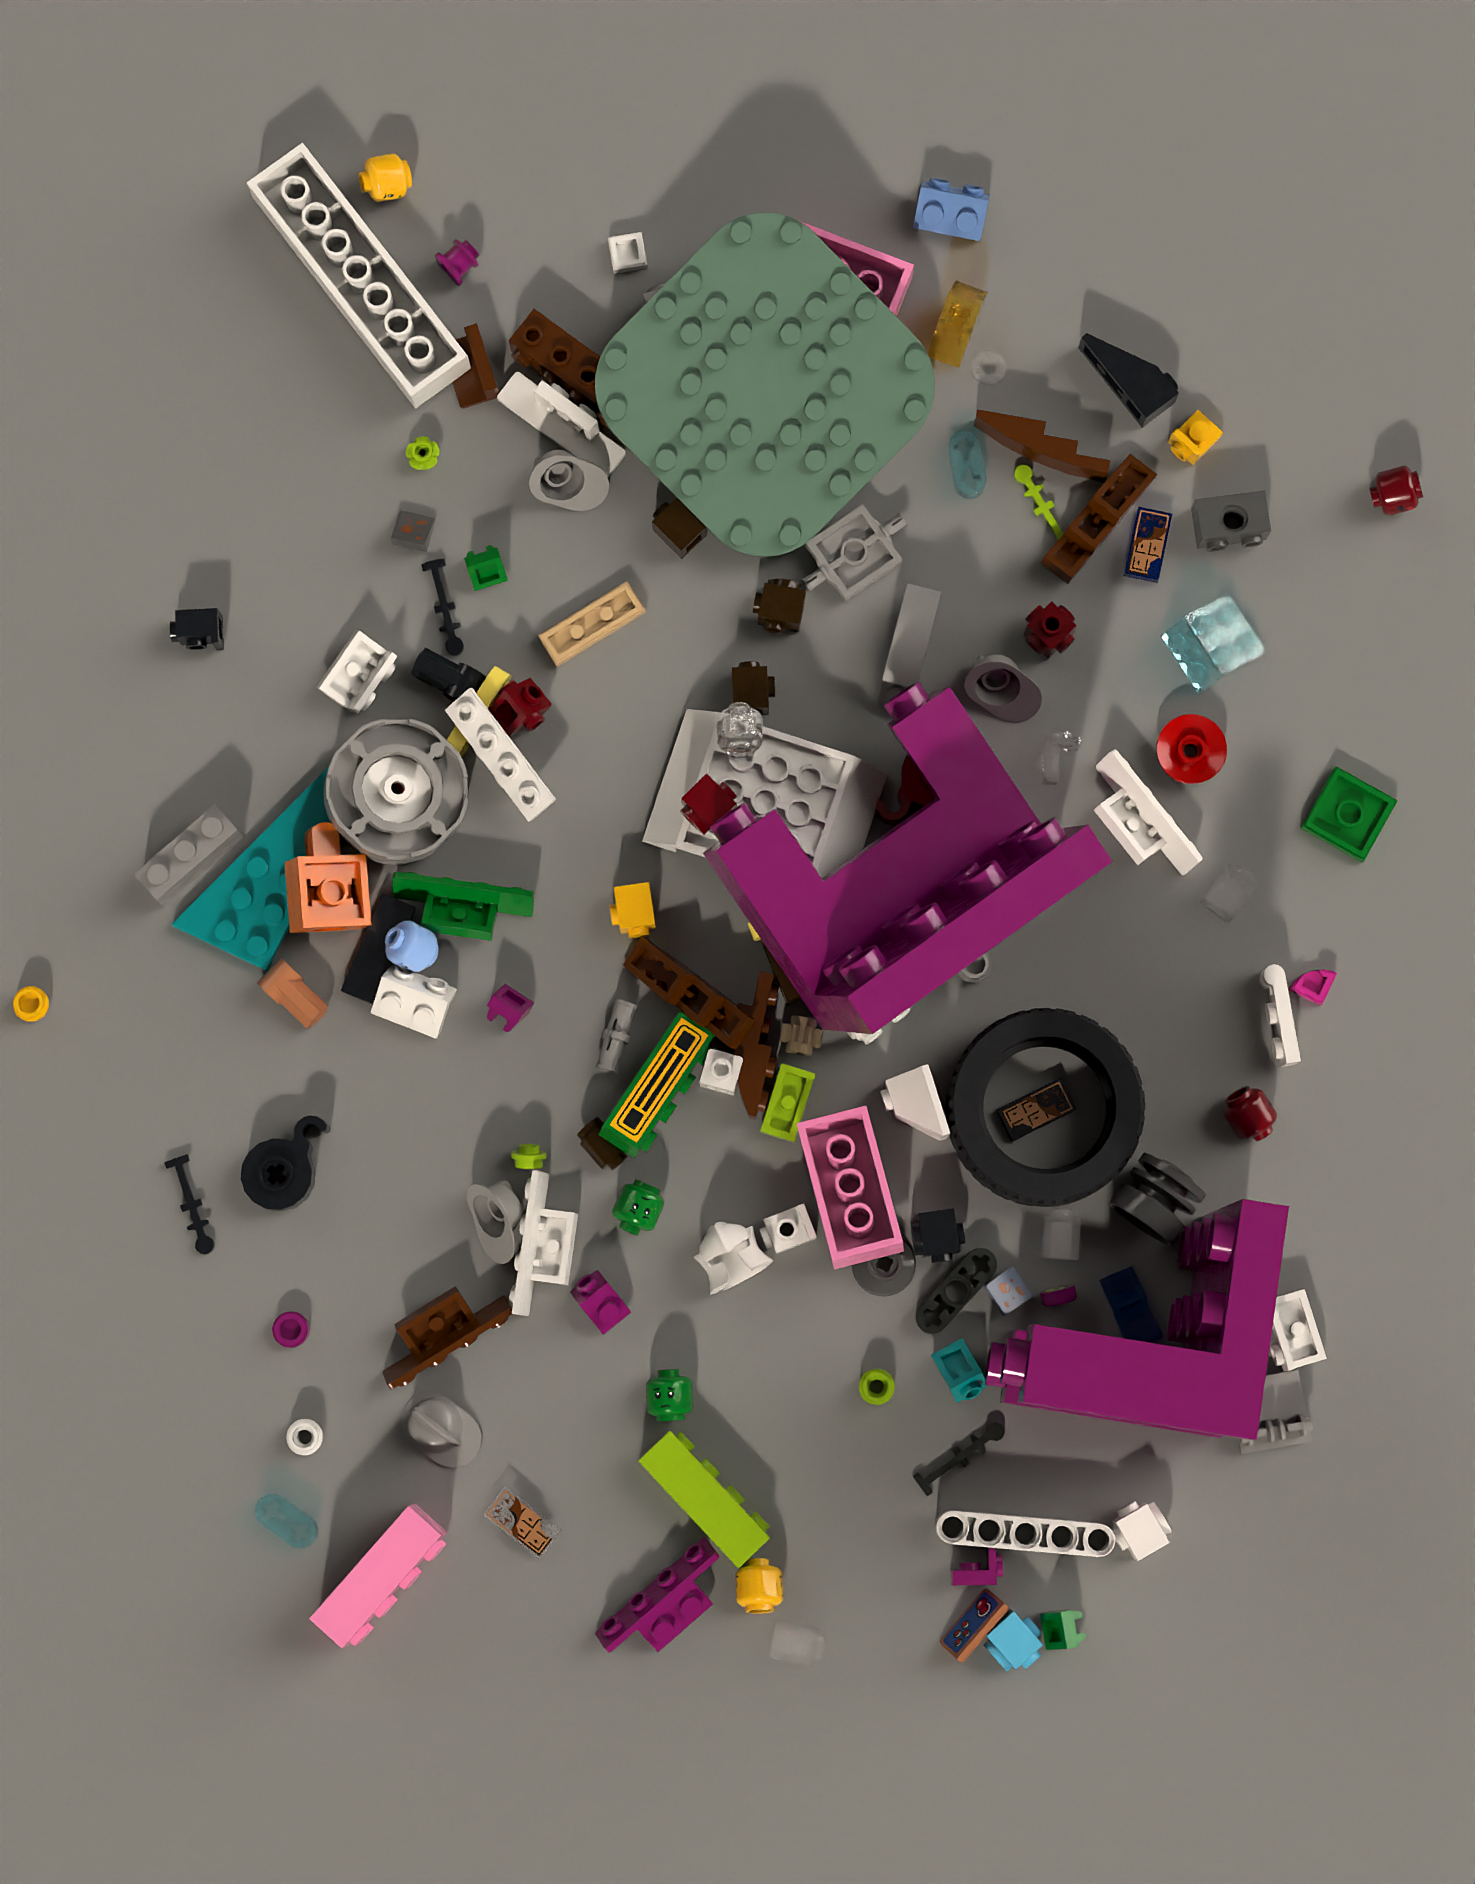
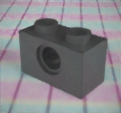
[1191,490,1271,552]

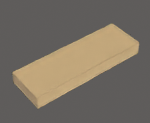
[538,581,646,667]

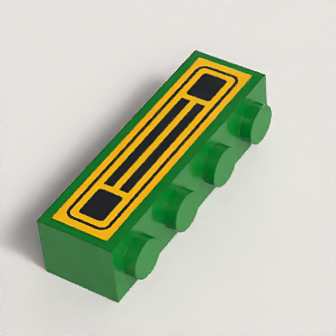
[598,1011,715,1158]

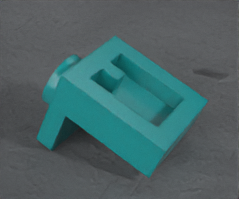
[931,1338,988,1403]

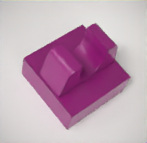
[487,983,535,1032]

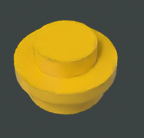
[13,986,49,1022]

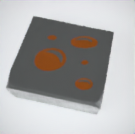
[391,510,435,552]

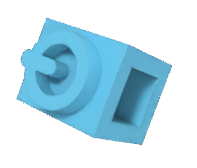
[983,1610,1043,1672]

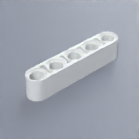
[935,1510,1115,1557]

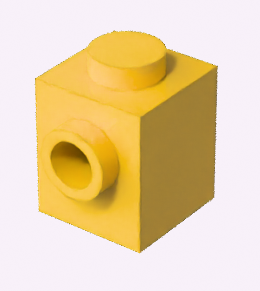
[609,882,656,938]

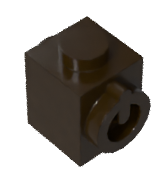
[752,578,806,633]

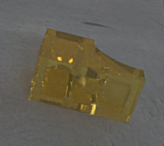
[927,281,988,368]

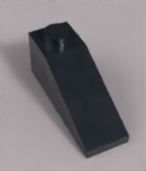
[1078,333,1179,428]

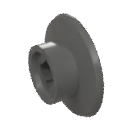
[852,1238,916,1296]

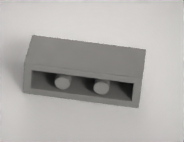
[134,804,244,906]

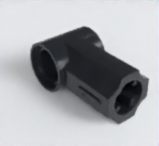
[411,647,486,702]

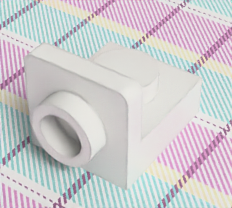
[699,1049,743,1096]

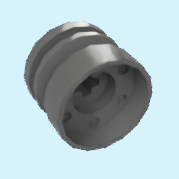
[1108,1152,1206,1246]

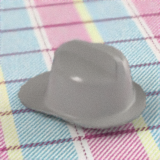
[528,450,610,511]
[964,654,1042,722]
[467,1181,522,1264]
[401,1392,482,1468]

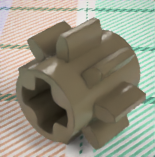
[779,1016,824,1056]

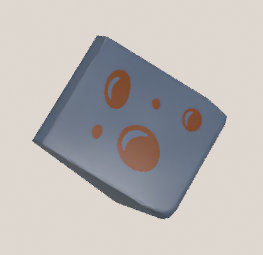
[983,1266,1033,1316]

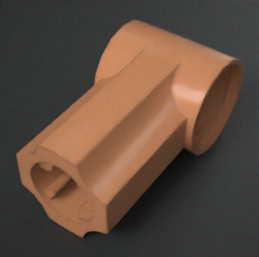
[257,958,329,1029]

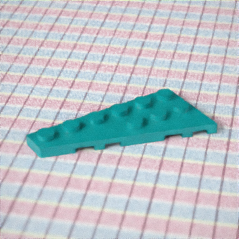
[171,766,330,972]

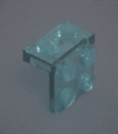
[1161,596,1265,694]

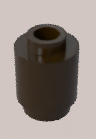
[577,1117,628,1171]

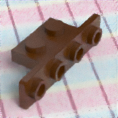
[382,1286,512,1390]

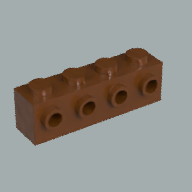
[509,309,608,428]

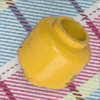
[358,153,412,202]
[735,1558,783,1614]

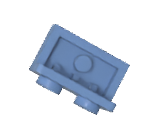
[913,178,990,241]

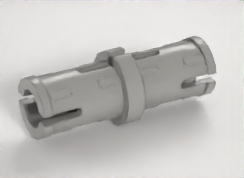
[595,999,637,1074]

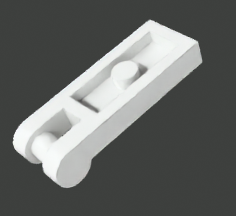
[1259,964,1301,1067]

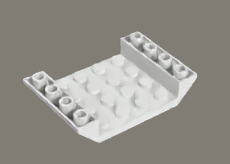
[642,709,887,878]

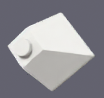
[880,1064,950,1141]

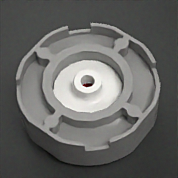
[323,718,468,865]

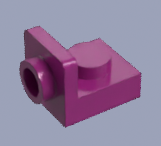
[950,1547,1003,1586]

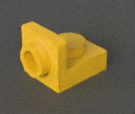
[1168,410,1223,465]

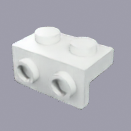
[316,630,397,713]
[371,964,457,1039]
[1270,1289,1327,1371]

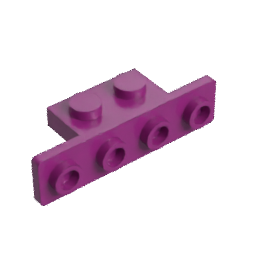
[595,1538,719,1653]

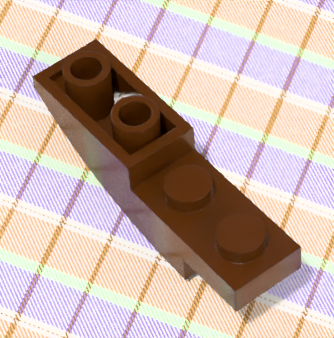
[734,971,779,1120]

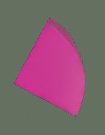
[1289,969,1337,1006]

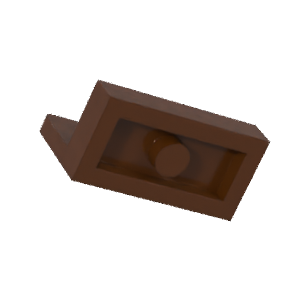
[452,323,499,409]

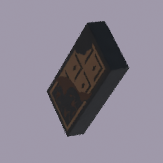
[996,1078,1077,1142]

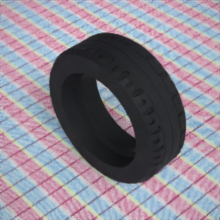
[946,1008,1145,1207]

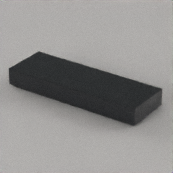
[341,894,417,1005]

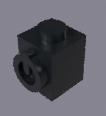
[910,1208,965,1263]

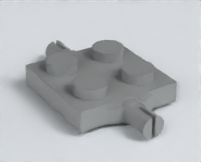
[801,504,907,602]

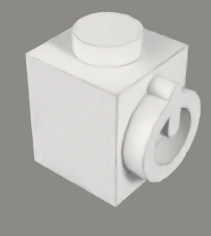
[1112,1501,1172,1561]

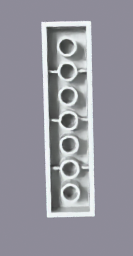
[247,142,471,409]

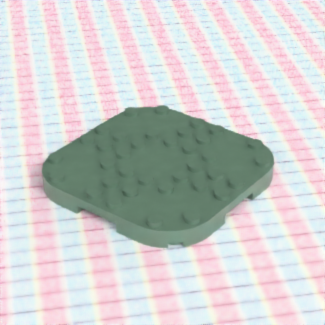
[595,212,935,557]

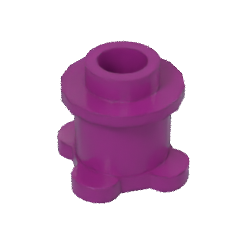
[435,239,479,286]

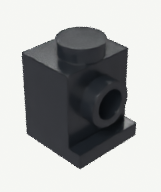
[170,608,224,650]

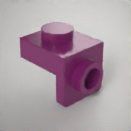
[570,1270,631,1335]

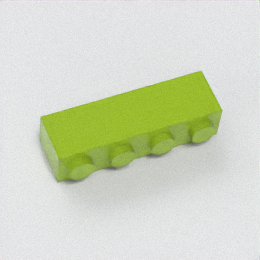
[638,1430,770,1569]

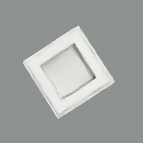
[608,232,648,274]

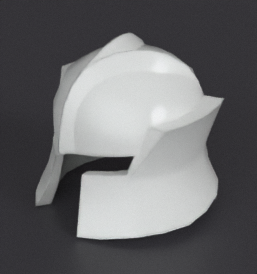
[694,1222,774,1295]

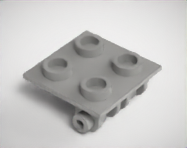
[1238,1370,1313,1454]

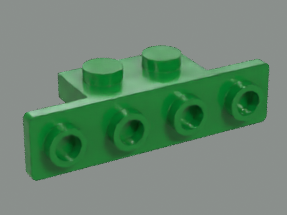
[392,872,534,941]

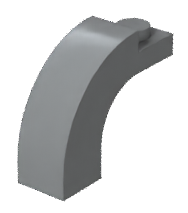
[877,583,941,707]

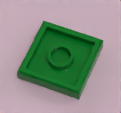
[1300,766,1398,863]

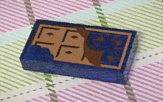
[1123,507,1172,583]

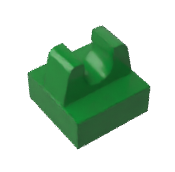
[464,545,508,591]
[1039,1610,1086,1650]

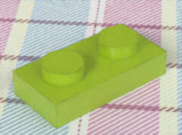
[760,1063,816,1143]

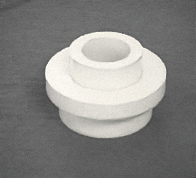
[286,1419,323,1455]

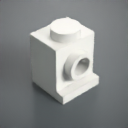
[759,1203,817,1254]

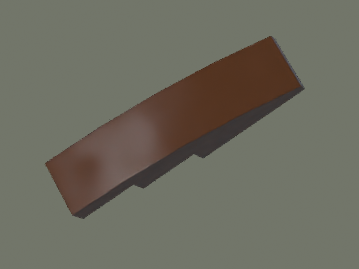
[974,409,1111,483]
[1041,454,1158,584]
[623,936,756,1049]

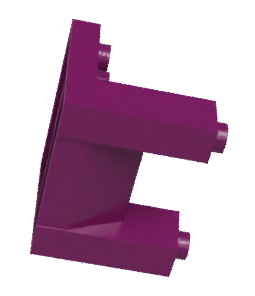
[703,681,1113,1034]
[985,1199,1289,1440]

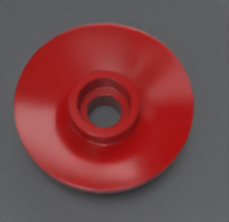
[1156,714,1227,784]

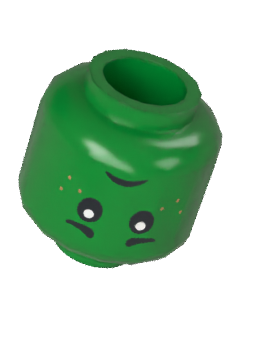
[612,1180,664,1236]
[646,1369,693,1421]

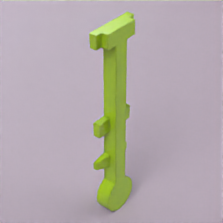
[1014,465,1063,540]

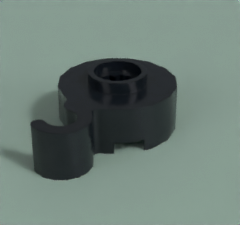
[241,1115,331,1211]

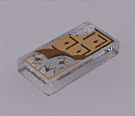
[483,1486,562,1560]

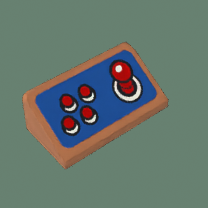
[940,1588,1008,1663]

